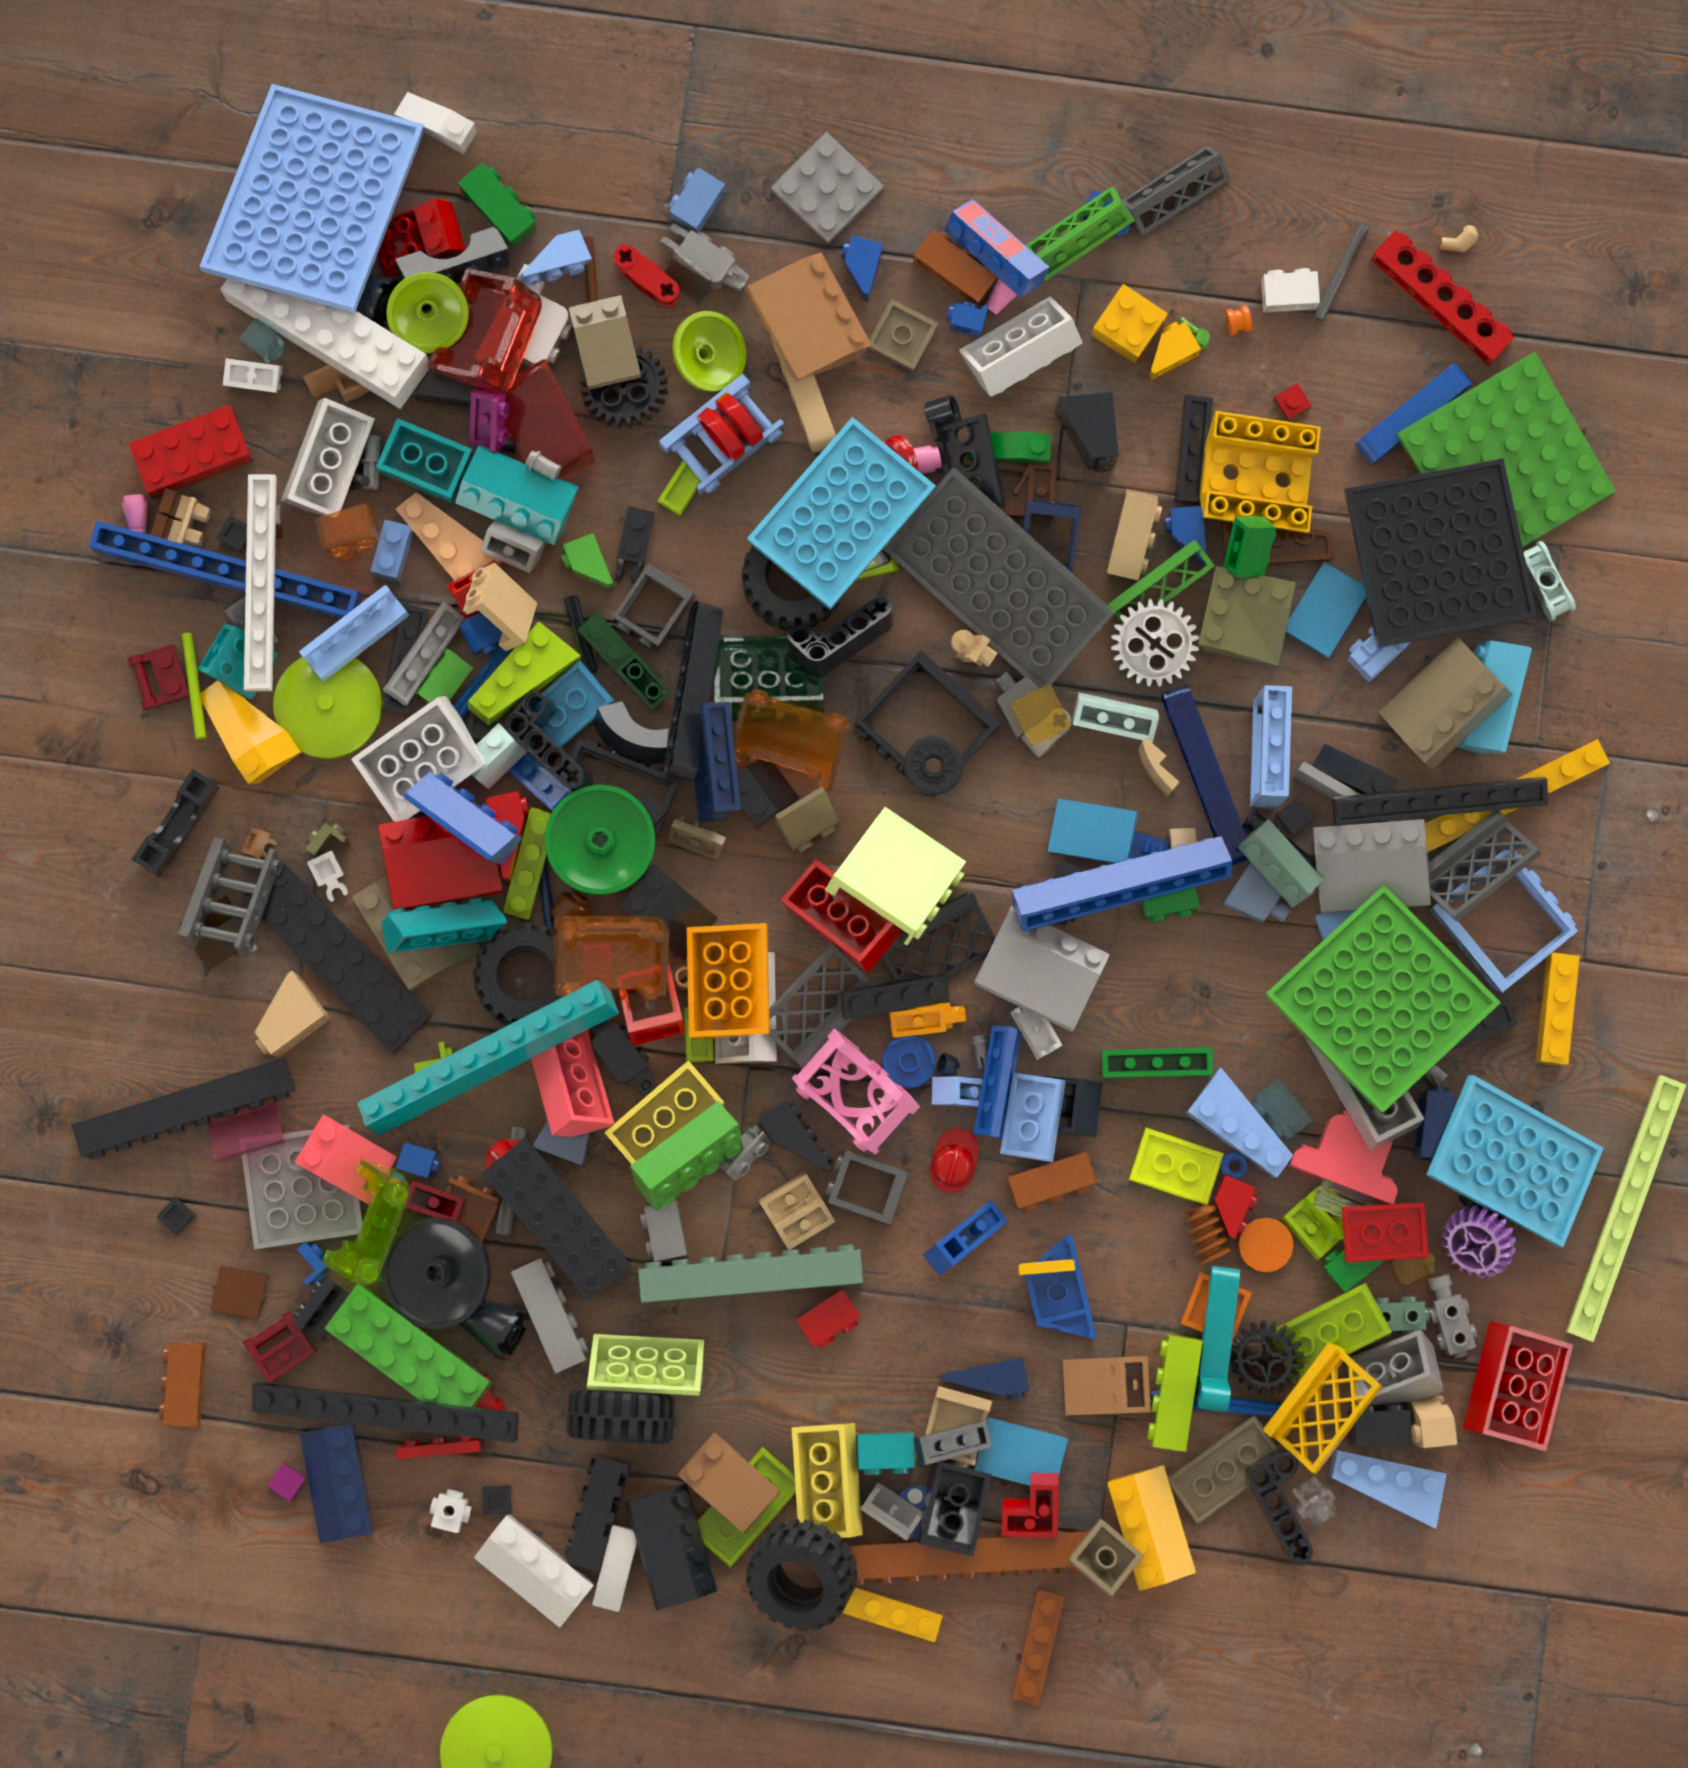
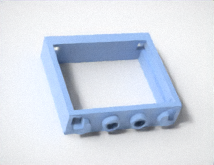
[1250,685,1292,809]
[1429,849,1578,995]

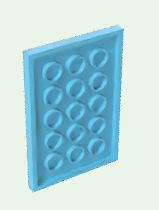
[747,417,936,610]
[1427,1075,1604,1247]

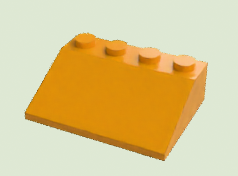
[687,923,770,1039]

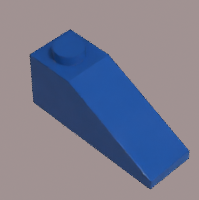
[922,1200,1008,1276]

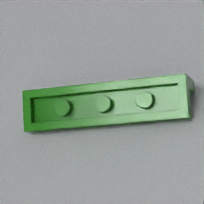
[1025,186,1135,281]
[1108,540,1215,624]

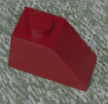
[400,1180,464,1221]

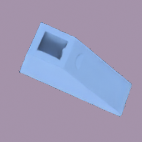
[512,230,592,288]

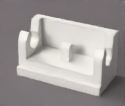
[223,358,284,393]
[1010,1007,1062,1060]

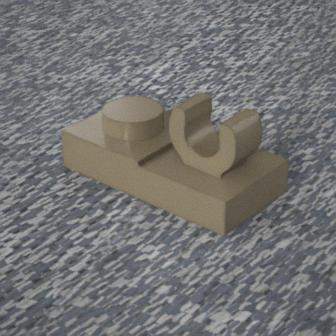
[667,815,726,861]

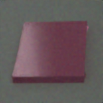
[208,1102,284,1163]

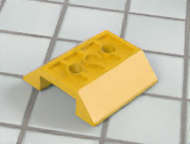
[1200,411,1321,533]

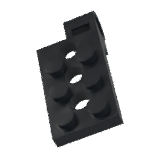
[924,395,1006,508]

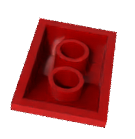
[486,791,530,884]

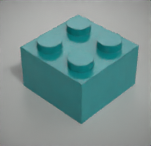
[857,1432,915,1475]

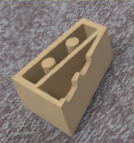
[1107,489,1162,581]
[1406,1393,1457,1448]

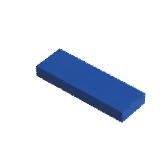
[508,752,572,811]

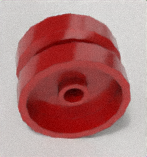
[697,392,764,462]

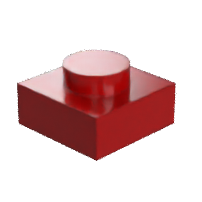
[1274,383,1312,421]

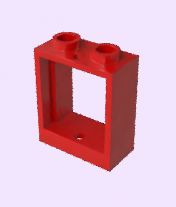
[616,964,686,1046]

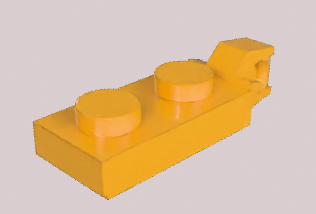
[889,1002,966,1038]

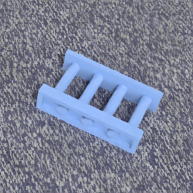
[659,374,784,495]

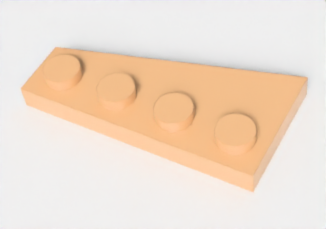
[396,492,503,581]

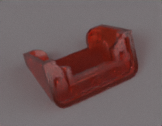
[428,268,542,395]
[492,359,595,479]

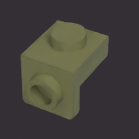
[305,823,350,857]

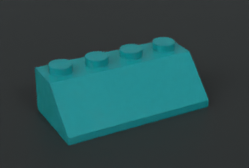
[455,445,579,545]
[381,899,507,954]

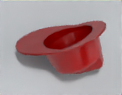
[930,1128,979,1193]

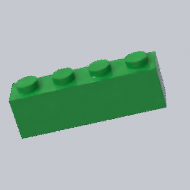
[1100,1047,1213,1080]

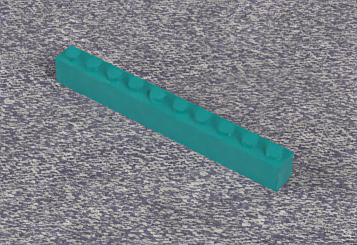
[358,980,619,1136]

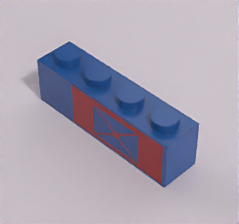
[944,199,1049,298]

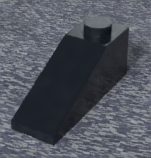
[1312,744,1399,794]

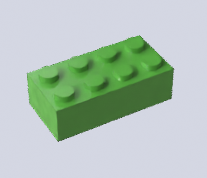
[630,1101,743,1211]

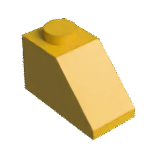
[1149,321,1201,380]

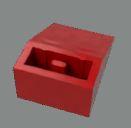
[378,198,466,277]

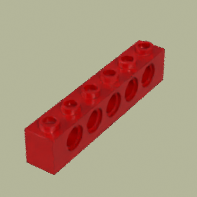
[1370,230,1515,367]

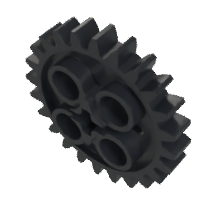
[580,346,668,429]

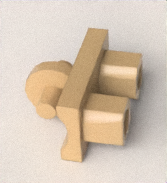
[951,630,997,666]

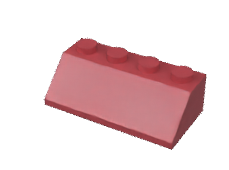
[531,1030,614,1137]

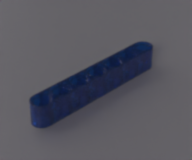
[1161,684,1249,866]

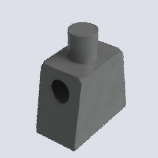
[995,672,1058,741]

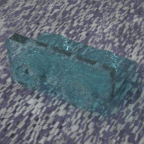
[1252,1077,1313,1141]

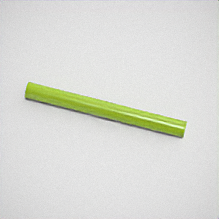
[182,633,206,740]

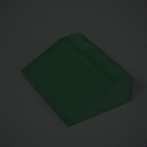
[714,635,824,722]

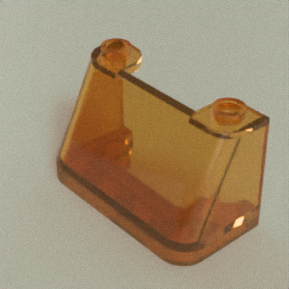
[733,689,851,790]
[554,916,669,999]

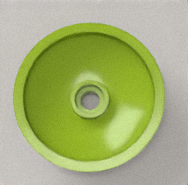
[387,272,469,353]
[673,311,746,392]

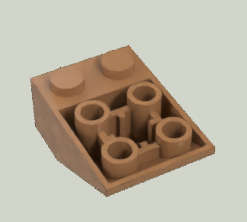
[1063,1356,1151,1415]

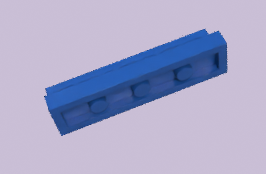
[974,1025,1022,1139]

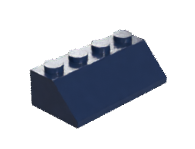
[300,1423,375,1543]

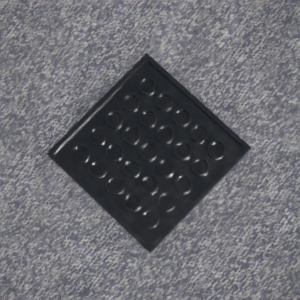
[1344,458,1537,649]

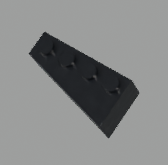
[564,1454,631,1572]

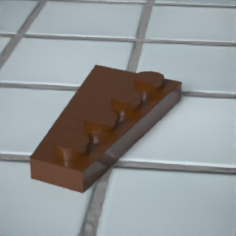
[1221,520,1334,565]

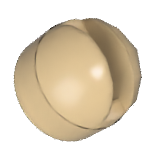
[674,967,688,991]

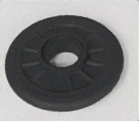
[904,736,964,795]

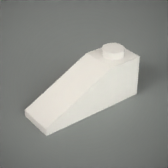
[394,92,477,155]

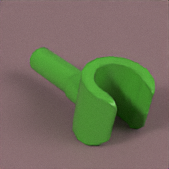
[1178,317,1210,349]

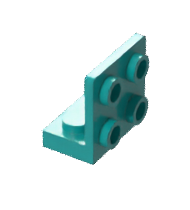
[197,623,278,699]

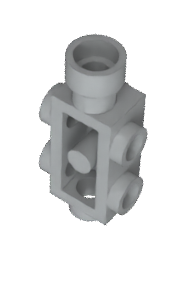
[1428,1273,1478,1359]

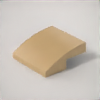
[1138,738,1179,797]
[758,1172,836,1250]

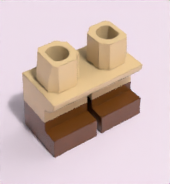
[150,488,212,548]

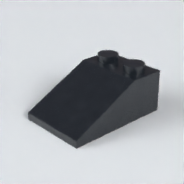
[619,864,717,960]
[919,1461,992,1557]

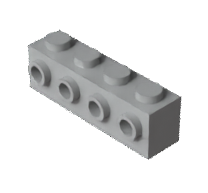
[511,1258,589,1374]

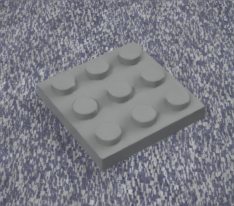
[771,132,884,245]

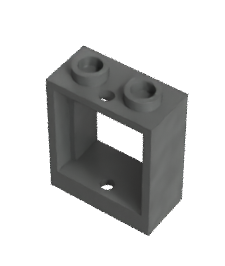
[613,563,695,650]
[825,1151,908,1225]

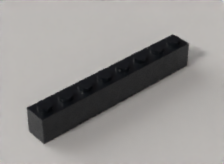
[71,1058,296,1160]

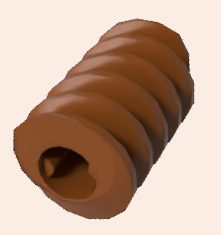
[1182,1205,1230,1265]

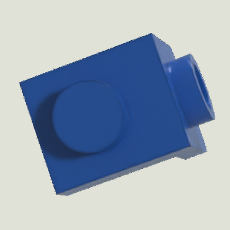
[297,1242,330,1286]

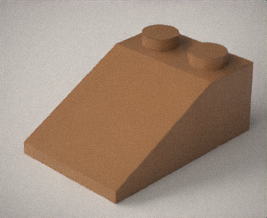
[677,1432,781,1534]

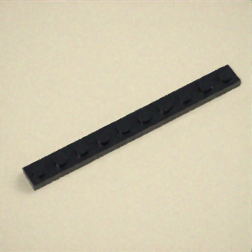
[252,1382,519,1442]

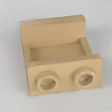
[463,563,537,651]
[925,1386,992,1468]

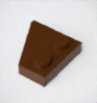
[1002,463,1056,520]

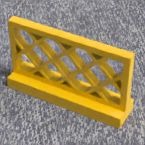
[1263,1343,1383,1474]

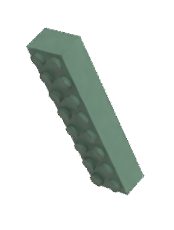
[638,1245,863,1303]

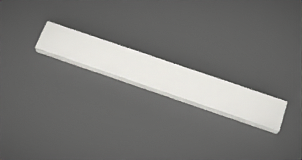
[244,474,277,691]

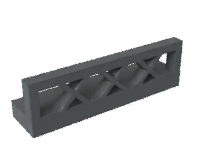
[1122,145,1231,236]

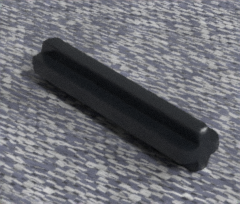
[564,595,597,673]

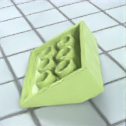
[587,1334,704,1396]

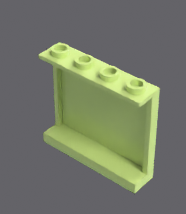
[826,807,966,946]

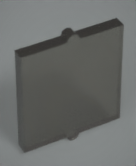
[664,248,712,305]

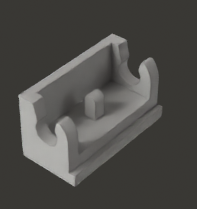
[861,1482,923,1541]

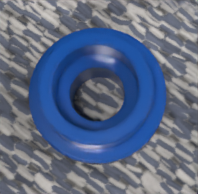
[1220,1152,1248,1179]

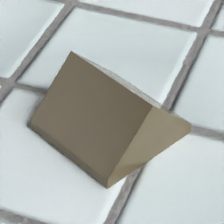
[1068,1519,1144,1598]

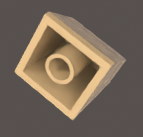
[255,971,331,1058]

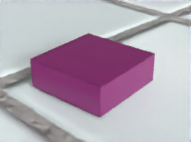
[267,1463,307,1502]

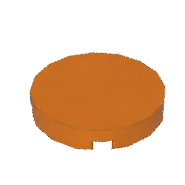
[1238,1217,1294,1273]

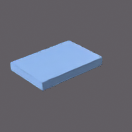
[1000,1073,1066,1162]

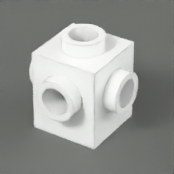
[430,1489,472,1533]

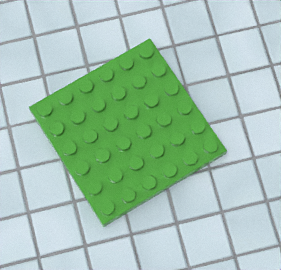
[1396,352,1616,547]
[1265,885,1501,1115]

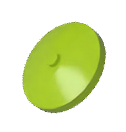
[273,657,383,759]
[440,1695,552,1768]

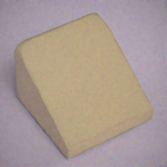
[1168,828,1197,849]

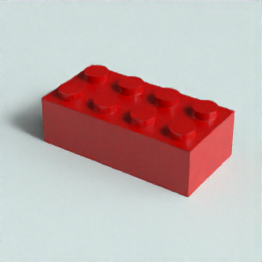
[128,405,253,500]
[780,859,903,973]

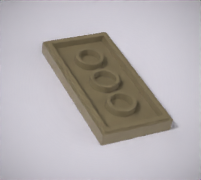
[1168,1415,1287,1525]

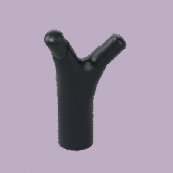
[350,465,370,490]

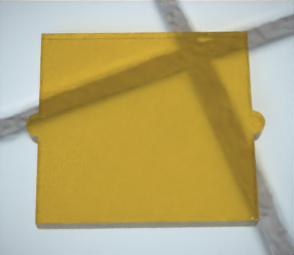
[1010,684,1071,746]

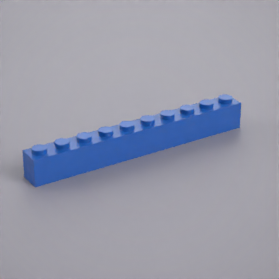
[89,521,362,619]

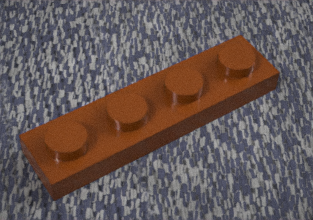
[1011,1589,1065,1706]

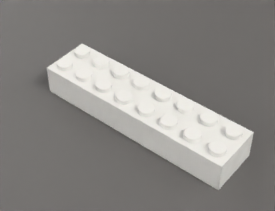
[220,279,431,409]

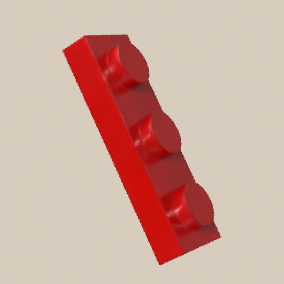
[396,1436,482,1459]

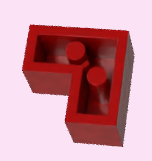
[1002,1473,1059,1538]

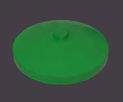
[545,785,655,895]

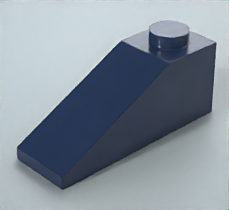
[940,1357,1029,1400]

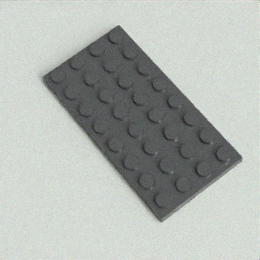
[883,468,1116,692]

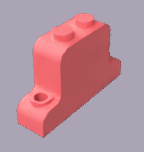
[1287,1111,1398,1204]

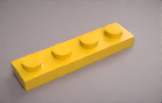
[842,1587,943,1642]

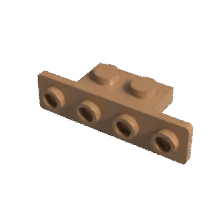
[304,365,370,403]

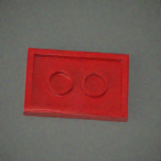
[1341,1202,1429,1263]

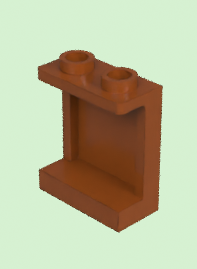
[445,1174,501,1243]

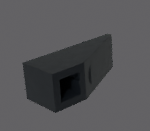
[758,1101,833,1172]

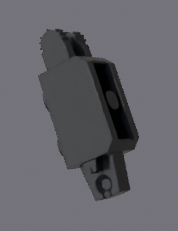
[592,1020,657,1096]

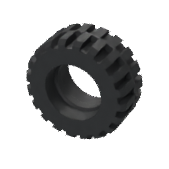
[742,545,840,631]
[473,923,580,1025]
[566,1389,675,1444]
[746,1519,858,1631]

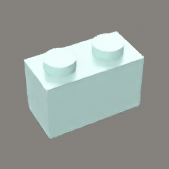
[472,723,528,789]

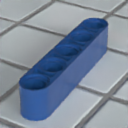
[1355,363,1473,465]

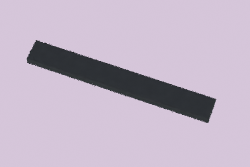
[1332,777,1548,826]

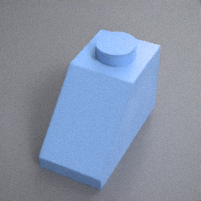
[932,1076,983,1107]

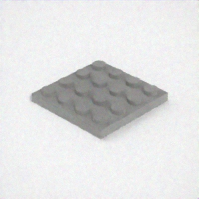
[240,1124,365,1250]

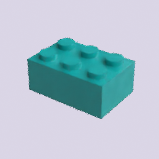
[376,418,474,505]

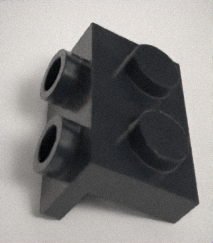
[293,1278,350,1340]

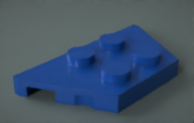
[1025,1234,1097,1339]

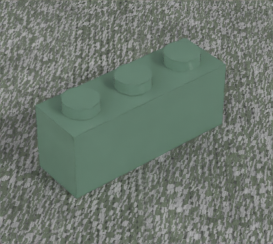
[1238,819,1323,908]

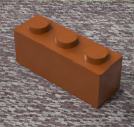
[913,230,997,308]
[1007,1152,1097,1213]
[159,1342,206,1427]

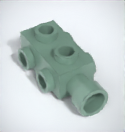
[1374,1296,1430,1337]

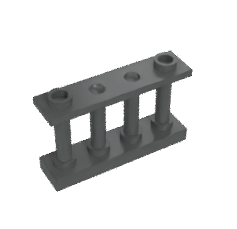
[178,837,282,958]

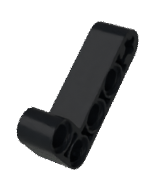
[788,597,893,677]
[505,692,593,791]
[1245,1449,1313,1565]

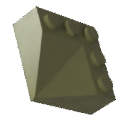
[1198,566,1296,667]

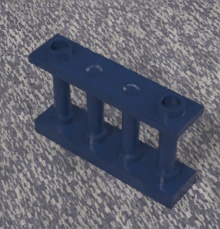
[694,702,741,822]

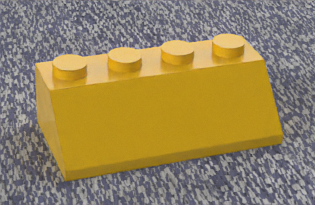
[1107,1465,1196,1591]

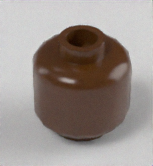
[550,890,591,932]

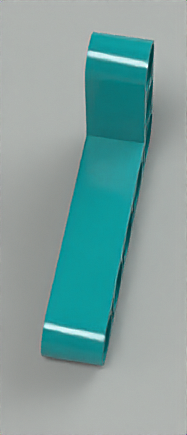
[1195,1266,1240,1412]

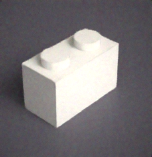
[1261,268,1320,313]

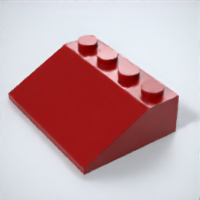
[378,806,502,910]
[1462,1321,1573,1451]

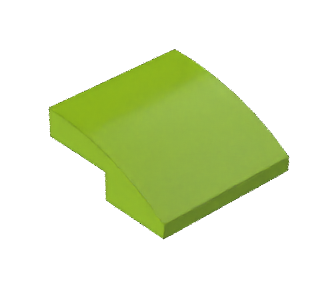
[1281,1180,1348,1260]

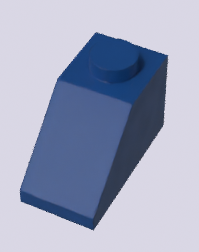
[841,235,883,301]
[1164,506,1207,565]

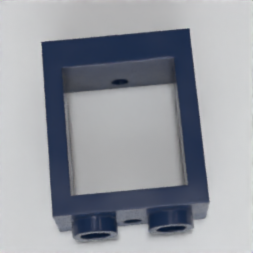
[1023,499,1081,573]
[1413,1086,1456,1161]

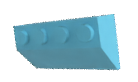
[1457,641,1532,755]

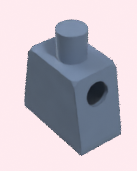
[1222,862,1291,923]
[533,1120,591,1166]

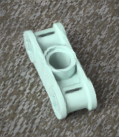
[1524,541,1576,622]

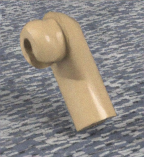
[1440,225,1478,253]

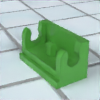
[415,648,473,704]

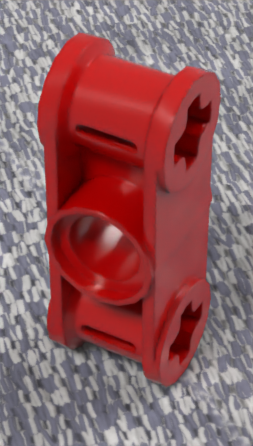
[614,245,680,308]

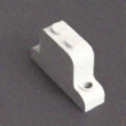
[475,264,573,370]

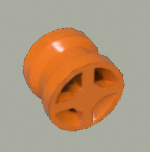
[1225,305,1253,336]

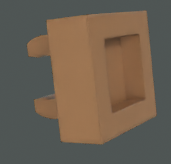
[241,828,277,859]

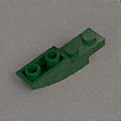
[577,612,672,711]

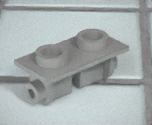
[719,1125,772,1182]

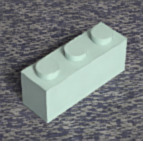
[1072,692,1159,743]

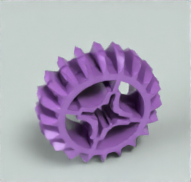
[1441,1205,1516,1279]

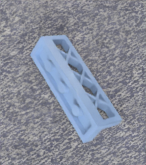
[299,585,409,682]

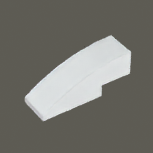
[592,1524,637,1612]

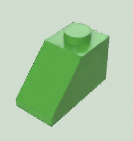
[561,533,614,589]

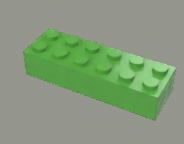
[324,1284,494,1407]

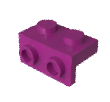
[469,390,509,452]

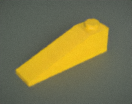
[201,680,302,784]

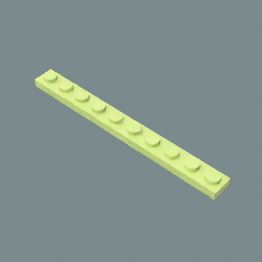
[1566,1075,1686,1342]

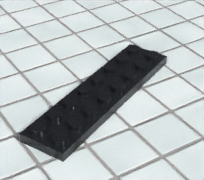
[241,860,432,1054]

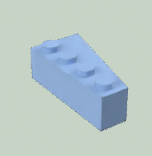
[1185,1067,1293,1179]
[1328,1450,1447,1529]

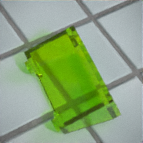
[322,1159,410,1285]

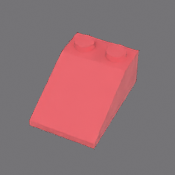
[295,1114,398,1205]

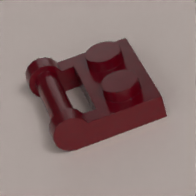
[128,644,190,710]
[243,1311,316,1383]

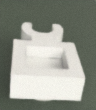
[307,850,348,902]

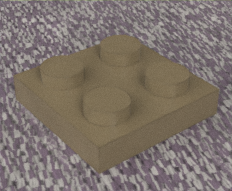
[869,299,939,372]

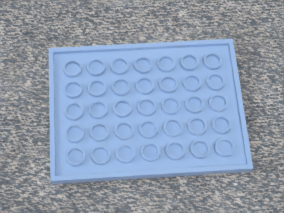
[200,84,425,313]

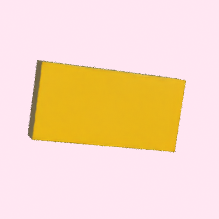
[1018,1259,1075,1275]

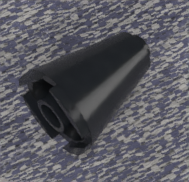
[356,274,400,328]
[459,1299,530,1361]

